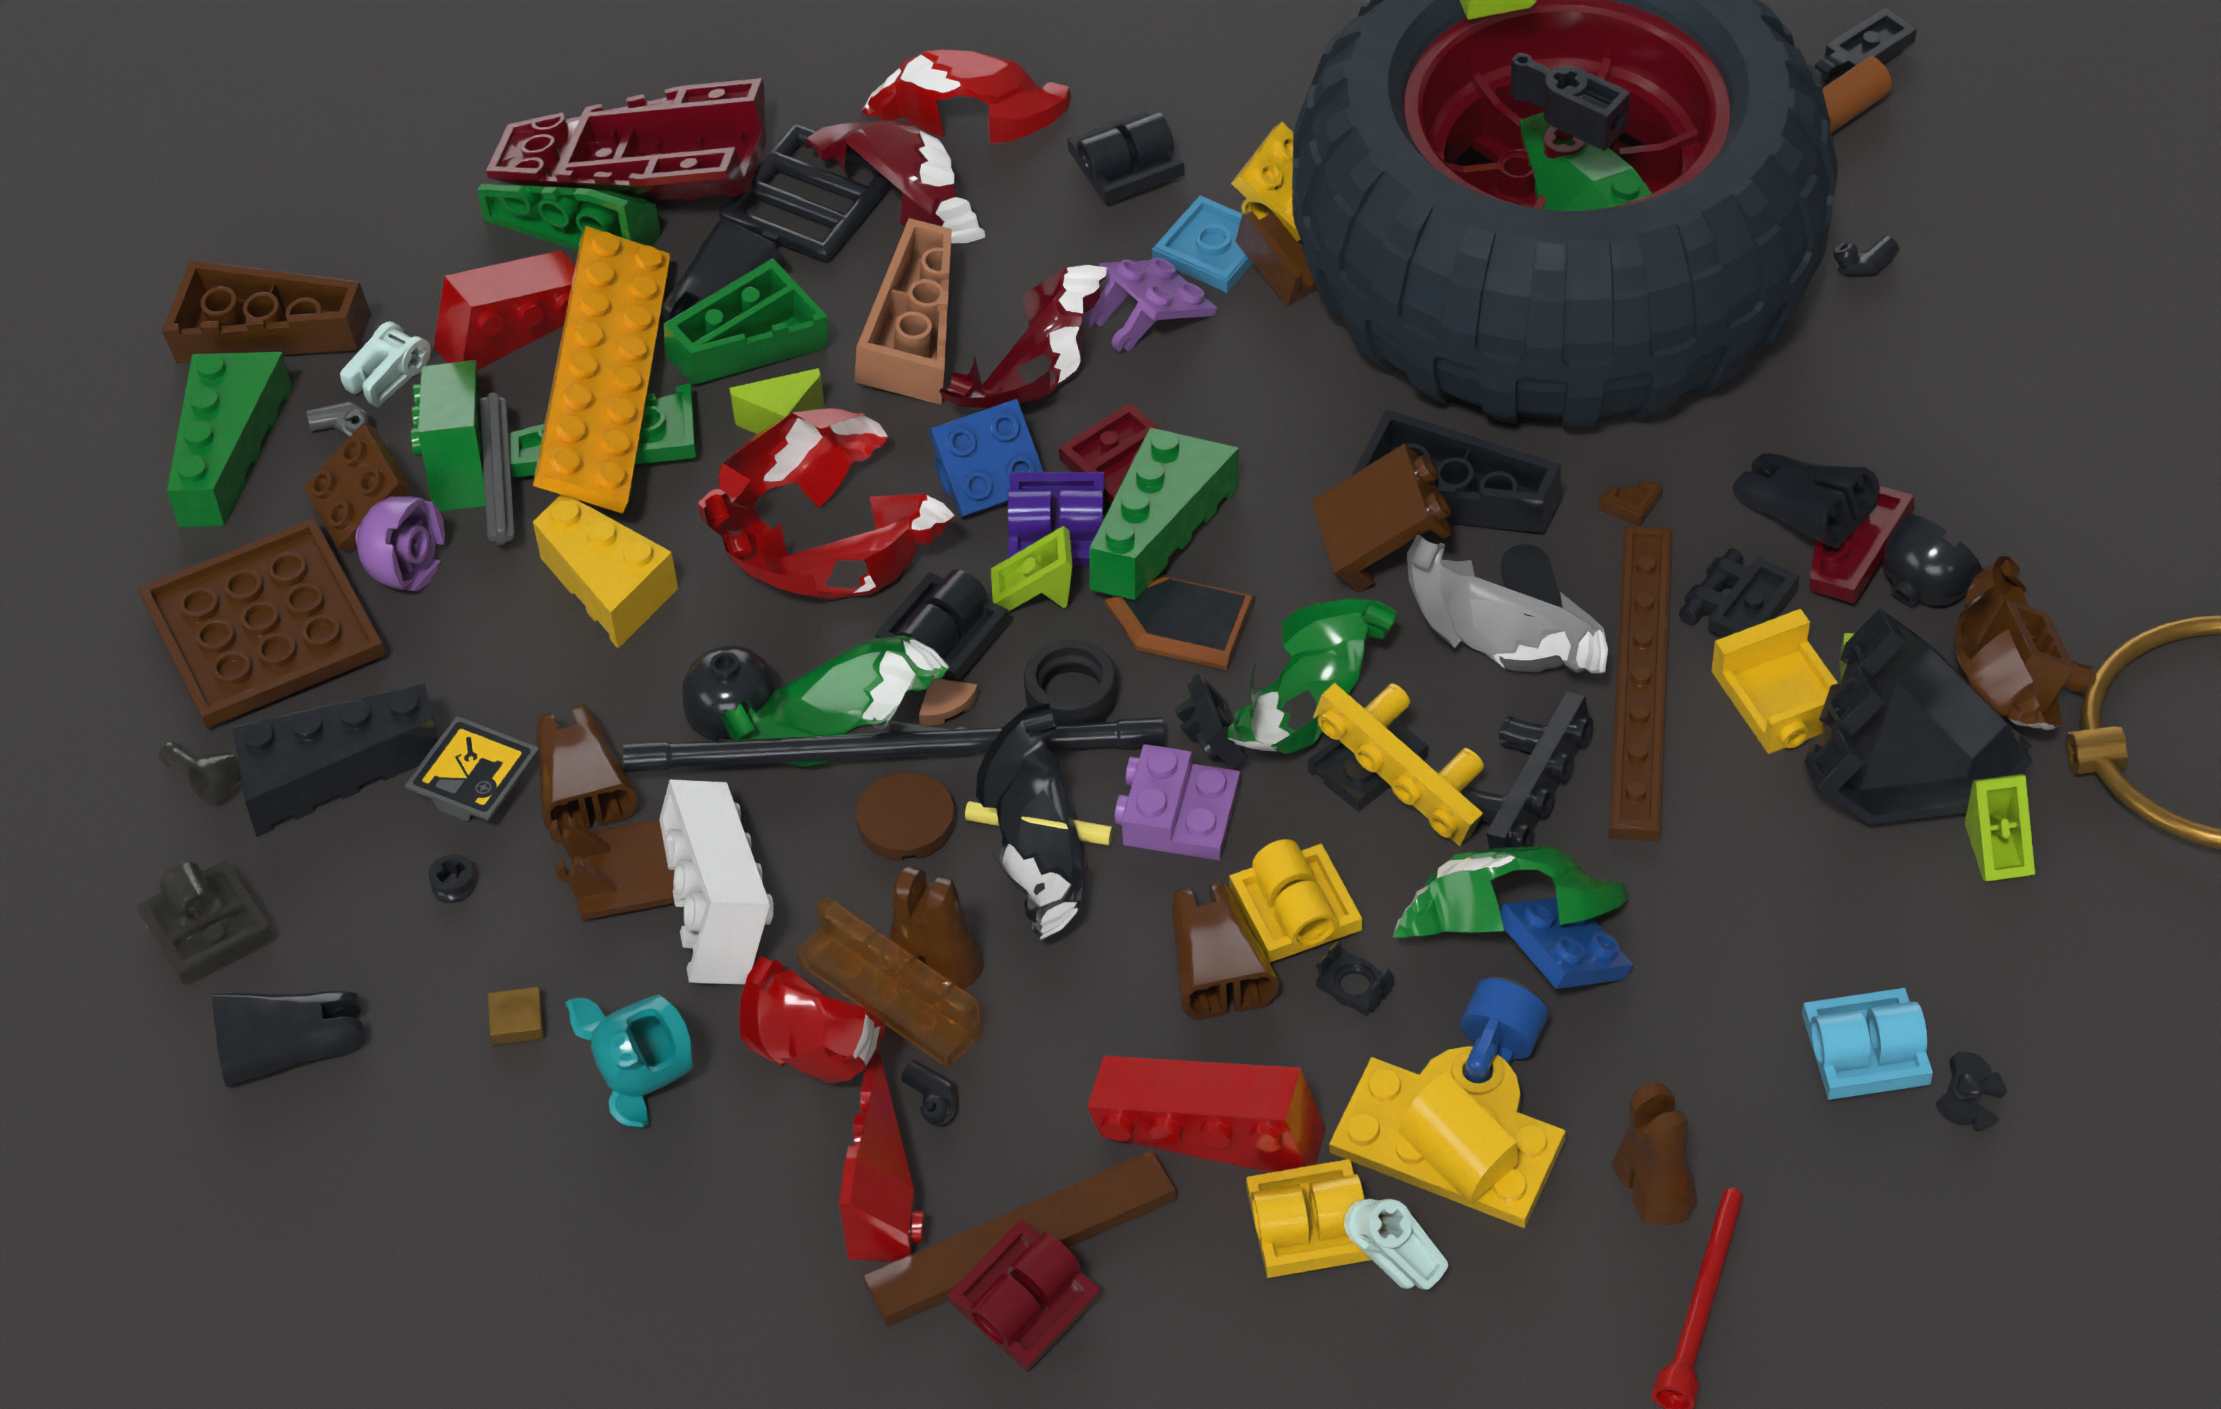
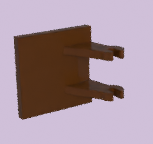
[549,817,675,920]

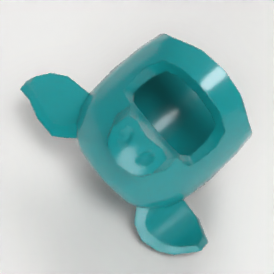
[565,994,693,1128]

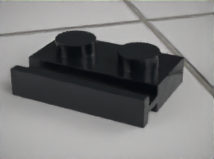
[1308,720,1428,812]

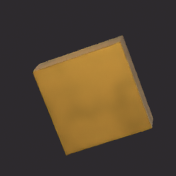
[488,987,544,1045]

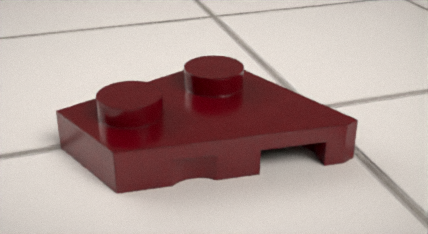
[1059,402,1160,506]

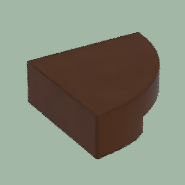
[1599,481,1663,527]

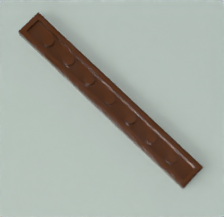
[1609,526,1672,841]

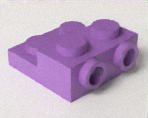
[1115,744,1240,861]

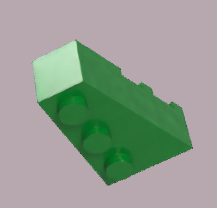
[664,258,828,385]

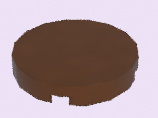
[856,772,955,860]

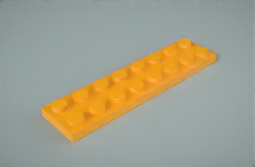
[533,226,670,514]

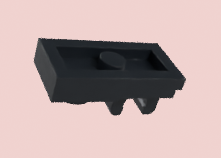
[1175,673,1248,769]

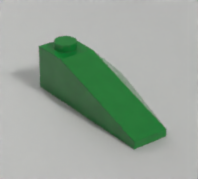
[1519,112,1652,211]
[477,184,661,251]

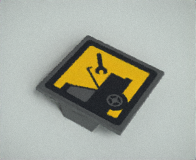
[405,716,539,822]

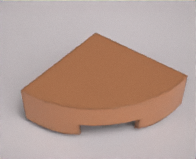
[919,679,978,726]

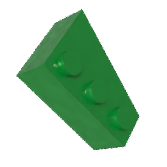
[411,360,485,512]

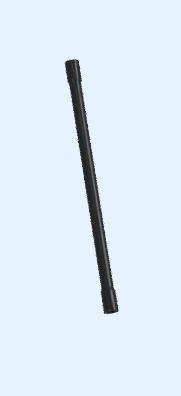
[623,717,1164,772]

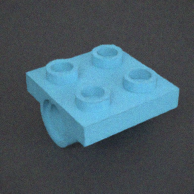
[1802,988,1933,1100]

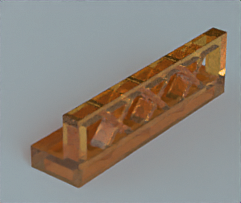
[795,896,982,1069]

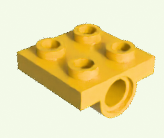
[1231,122,1301,242]
[1229,839,1362,962]
[1246,1159,1372,1278]

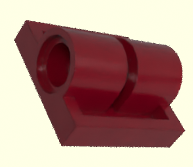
[947,1219,1101,1372]

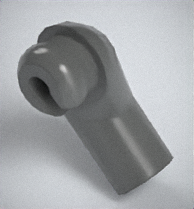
[306,401,371,436]

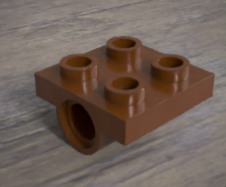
[303,423,411,553]

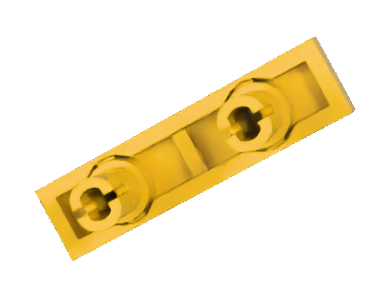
[1313,683,1484,847]

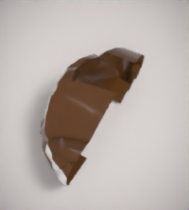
[1955,556,2062,730]

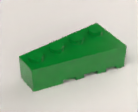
[167,352,293,527]
[1090,428,1239,600]

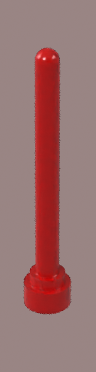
[1651,1187,1743,1409]

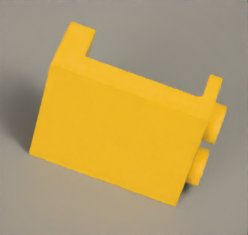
[1711,609,1838,754]

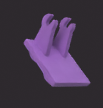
[1084,258,1218,352]

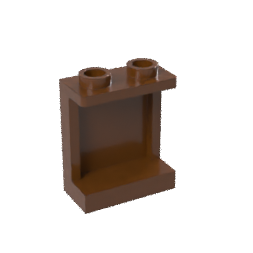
[1311,444,1452,592]

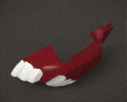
[805,121,985,243]
[939,265,1107,408]

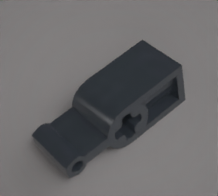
[1510,53,1630,151]

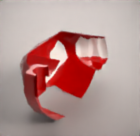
[861,50,1071,143]
[698,408,888,539]
[722,494,954,599]
[739,955,885,1084]

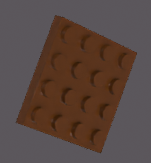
[138,518,385,729]

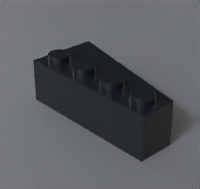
[1352,409,1561,533]

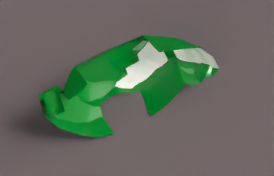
[1228,599,1398,755]
[720,636,949,767]
[1393,846,1629,937]

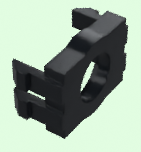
[1316,941,1394,1016]

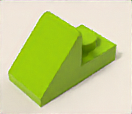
[991,526,1072,612]

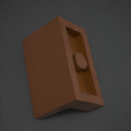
[1235,210,1317,307]

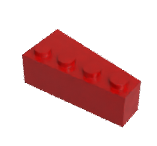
[1087,1056,1326,1172]

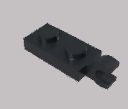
[1814,7,1917,89]

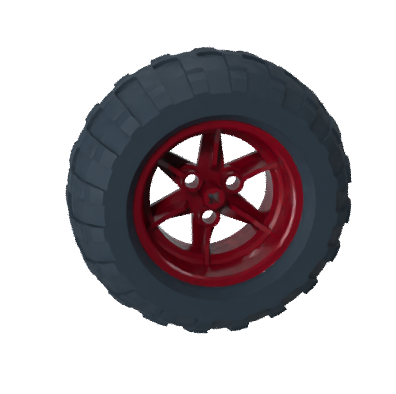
[1292,0,1838,428]

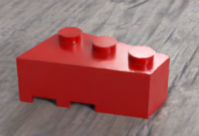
[434,250,575,370]

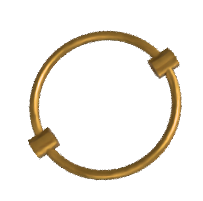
[2065,615,2221,849]

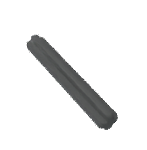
[479,393,515,546]

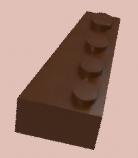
[162,260,371,363]

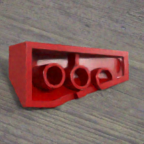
[839,1053,926,1262]

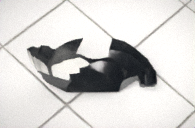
[976,703,1087,940]

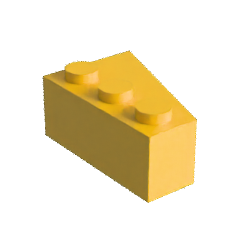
[533,495,678,649]

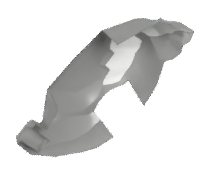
[1407,535,1608,674]

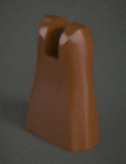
[536,705,638,830]
[888,866,984,993]
[1172,881,1279,1020]
[1612,1082,1697,1227]

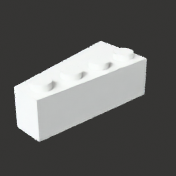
[659,779,773,984]

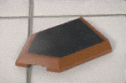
[1105,575,1255,671]

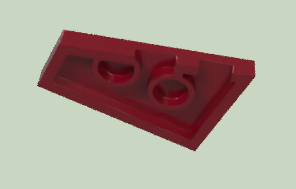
[1810,486,1915,603]

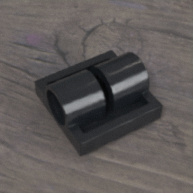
[1067,109,1184,204]
[875,569,1009,681]

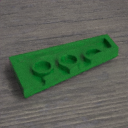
[509,382,696,478]

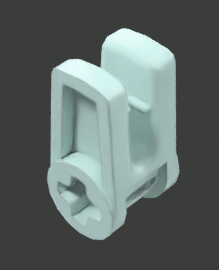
[340,321,431,408]
[1344,1199,1448,1290]

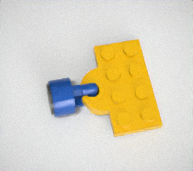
[1329,977,1566,1229]

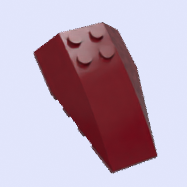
[486,78,766,201]

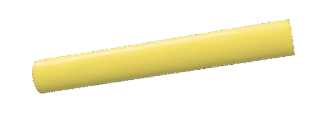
[965,801,1114,846]

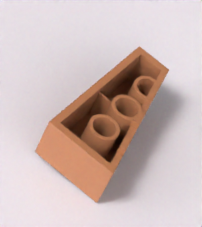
[854,218,952,405]

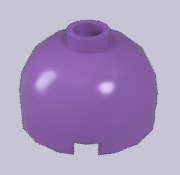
[355,496,445,591]

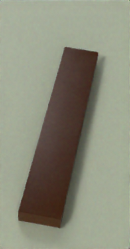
[863,1150,1176,1327]

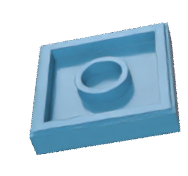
[1152,195,1253,293]

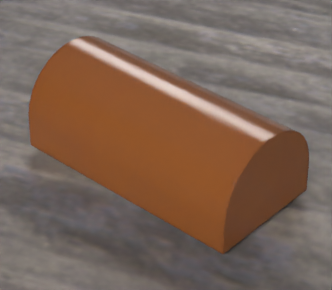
[1822,56,1892,133]

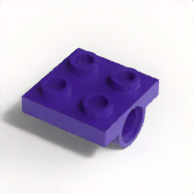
[1008,472,1104,566]

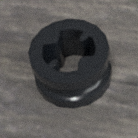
[428,854,476,903]

